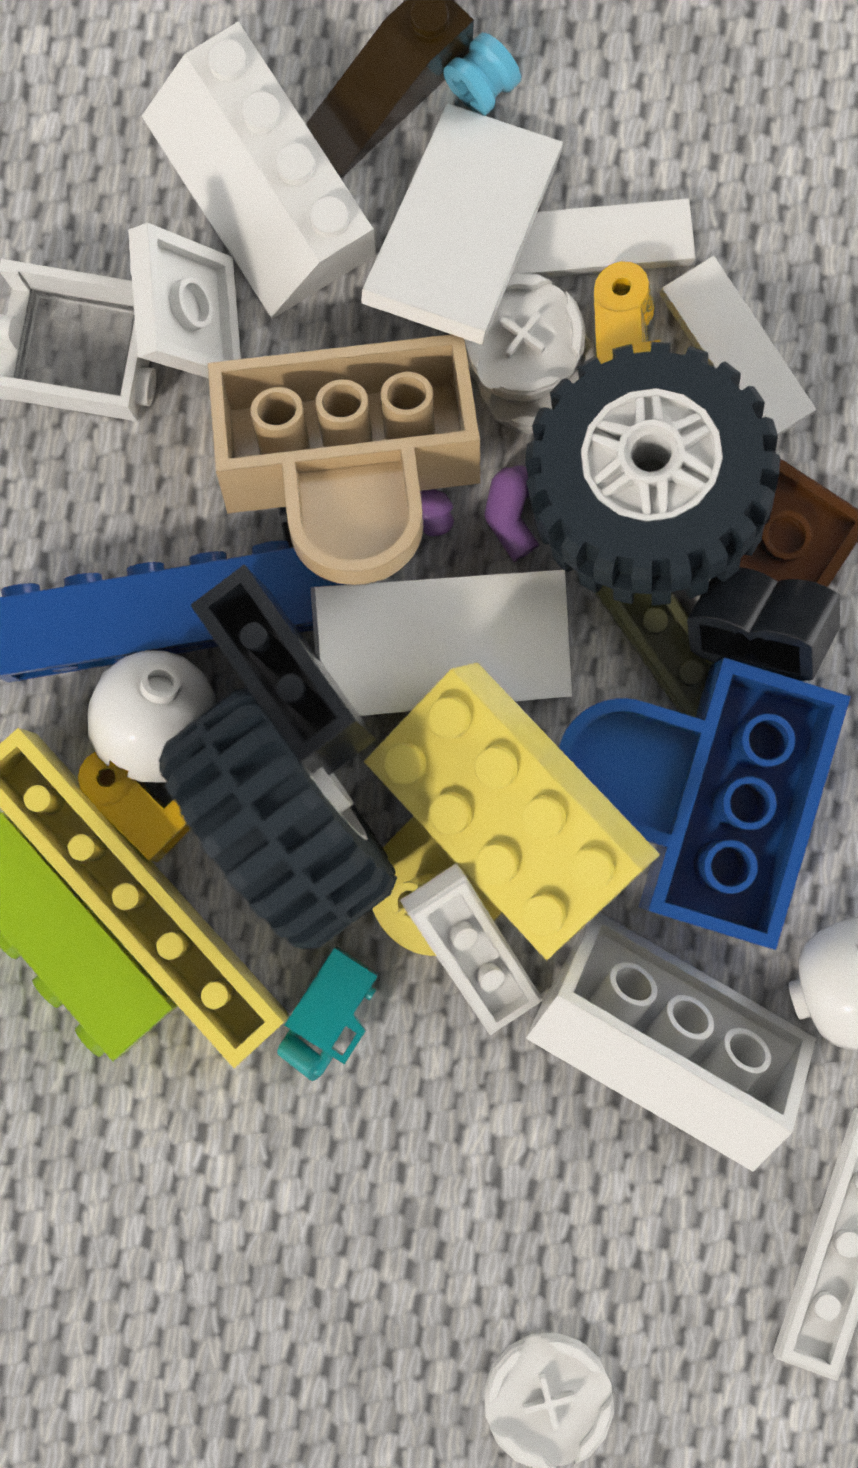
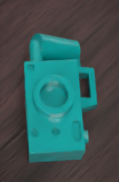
[277,946,379,1081]

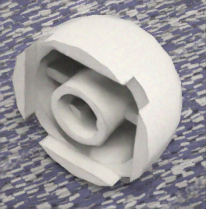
[87,650,217,782]
[788,917,858,1051]

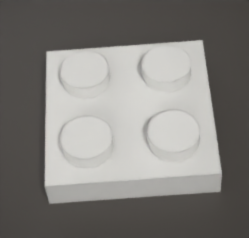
[128,223,241,378]

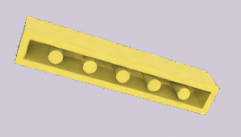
[0,728,290,1068]

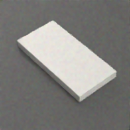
[361,103,563,345]
[310,570,572,716]

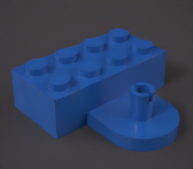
[558,658,851,950]

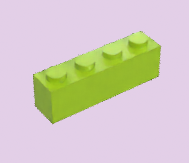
[0,812,178,1062]

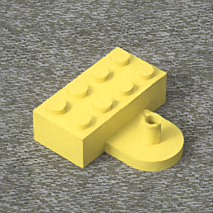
[364,662,660,960]

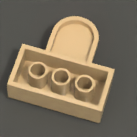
[207,334,480,585]

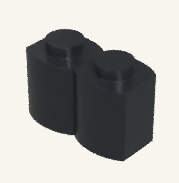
[687,567,840,681]

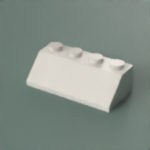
[142,22,376,319]
[526,912,816,1171]

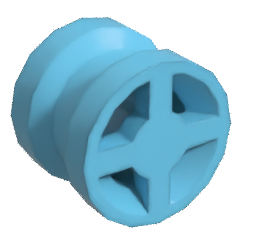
[443,32,521,116]

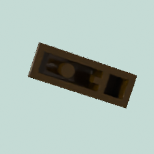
[306,0,474,178]

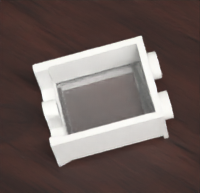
[0,259,156,422]

